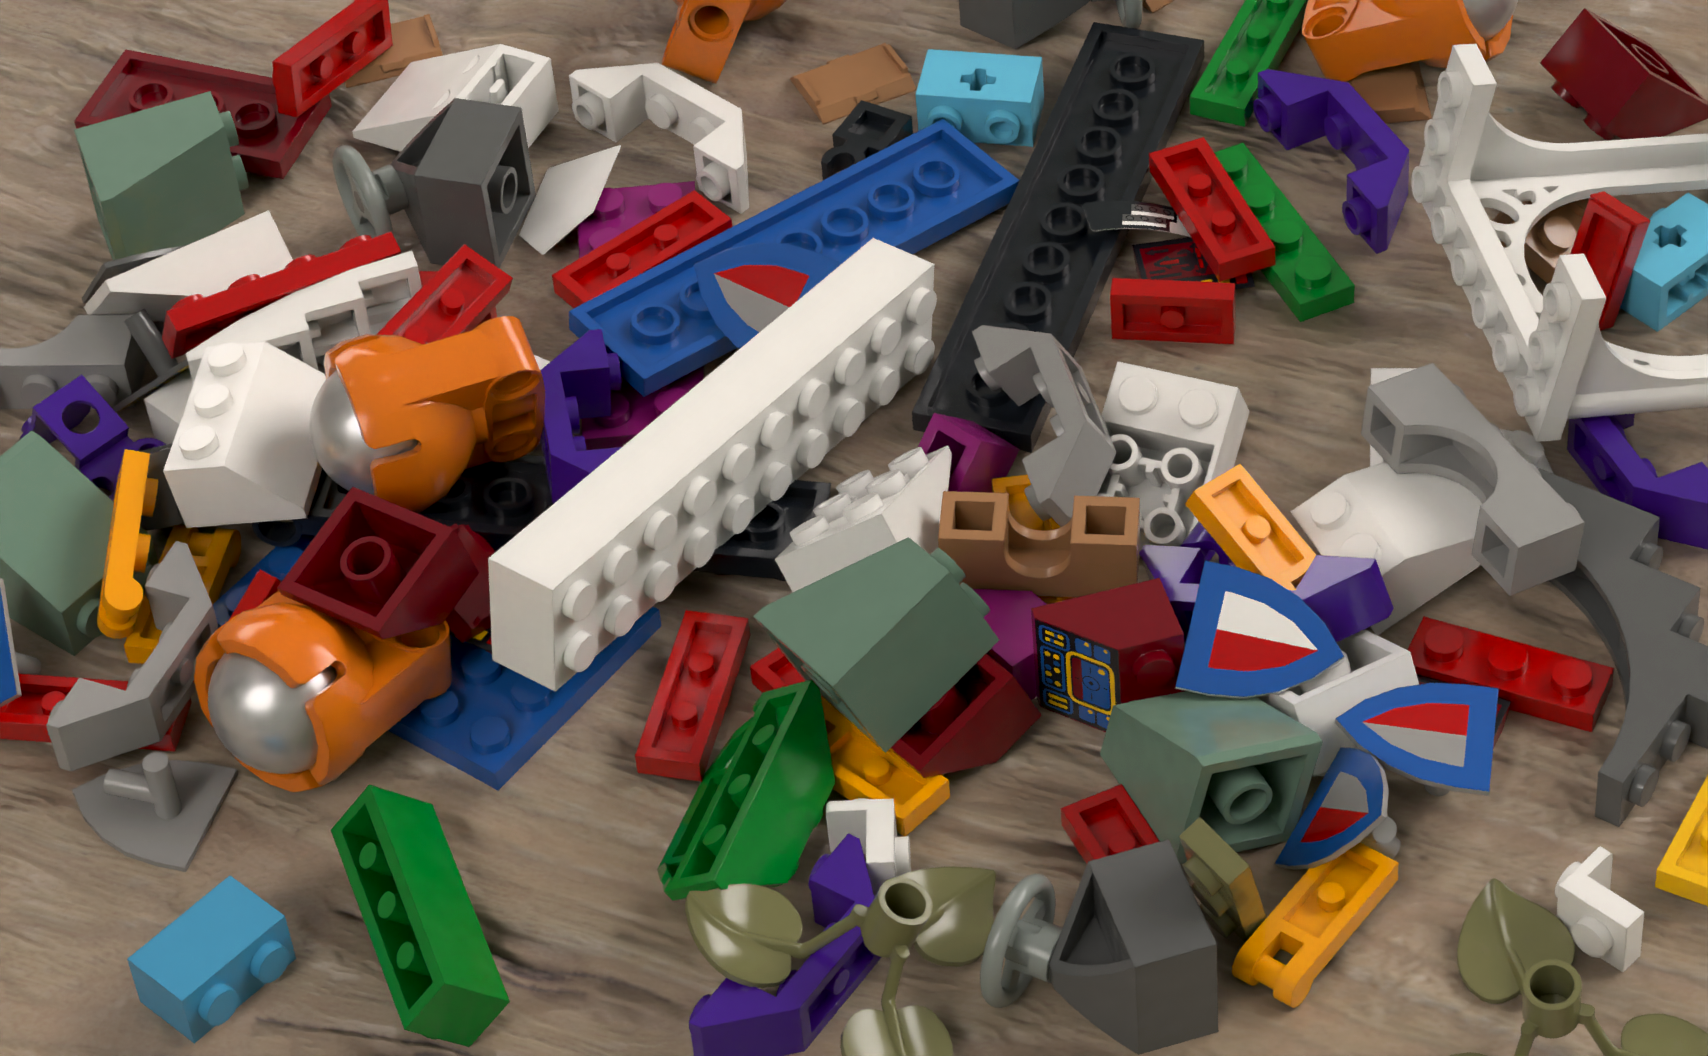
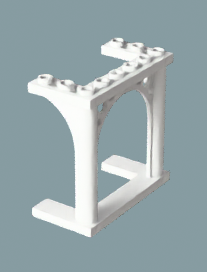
[1411,44,1708,442]

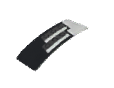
[1082,200,1191,237]

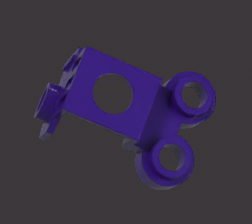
[20,374,166,502]

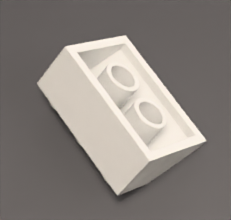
[163,341,326,528]

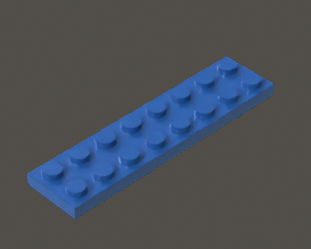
[569,119,1020,397]

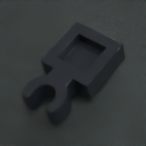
[821,100,913,180]

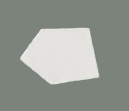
[519,145,621,255]

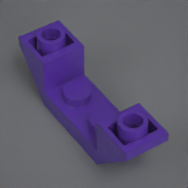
[1253,69,1409,254]
[540,329,621,504]
[1567,413,1708,550]
[1139,545,1394,644]
[689,833,882,1056]

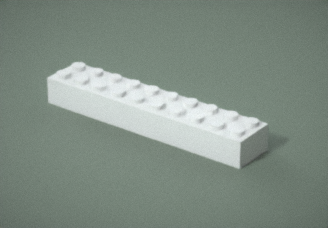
[488,238,937,692]

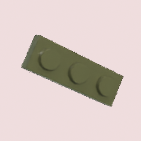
[1179,817,1266,942]

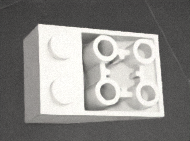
[352,44,559,152]
[1097,361,1250,558]
[775,445,952,592]

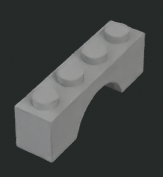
[0,314,147,409]
[1361,363,1585,596]

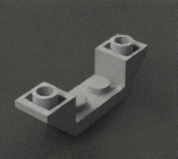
[972,325,1117,527]
[46,541,218,771]

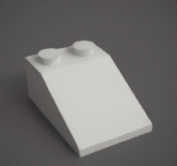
[84,210,293,322]
[1290,462,1482,636]
[1257,629,1419,777]

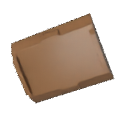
[344,14,443,88]
[790,43,916,125]
[1346,61,1432,124]

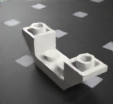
[569,63,749,214]

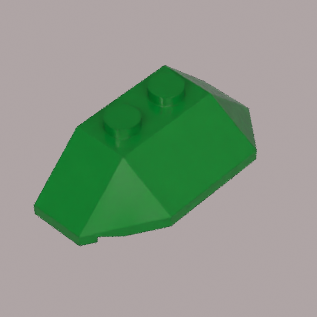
[657,680,835,901]

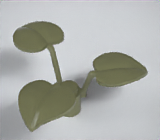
[685,866,996,1056]
[1450,878,1708,1056]

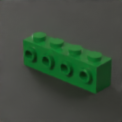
[331,785,510,1047]

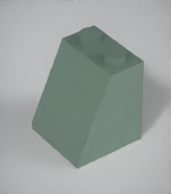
[74,91,249,260]
[0,431,158,656]
[753,537,999,753]
[1100,691,1323,864]

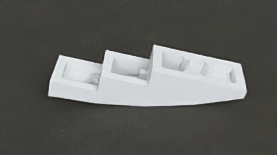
[186,251,422,383]

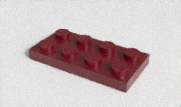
[74,49,332,179]

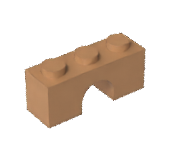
[938,491,1140,597]

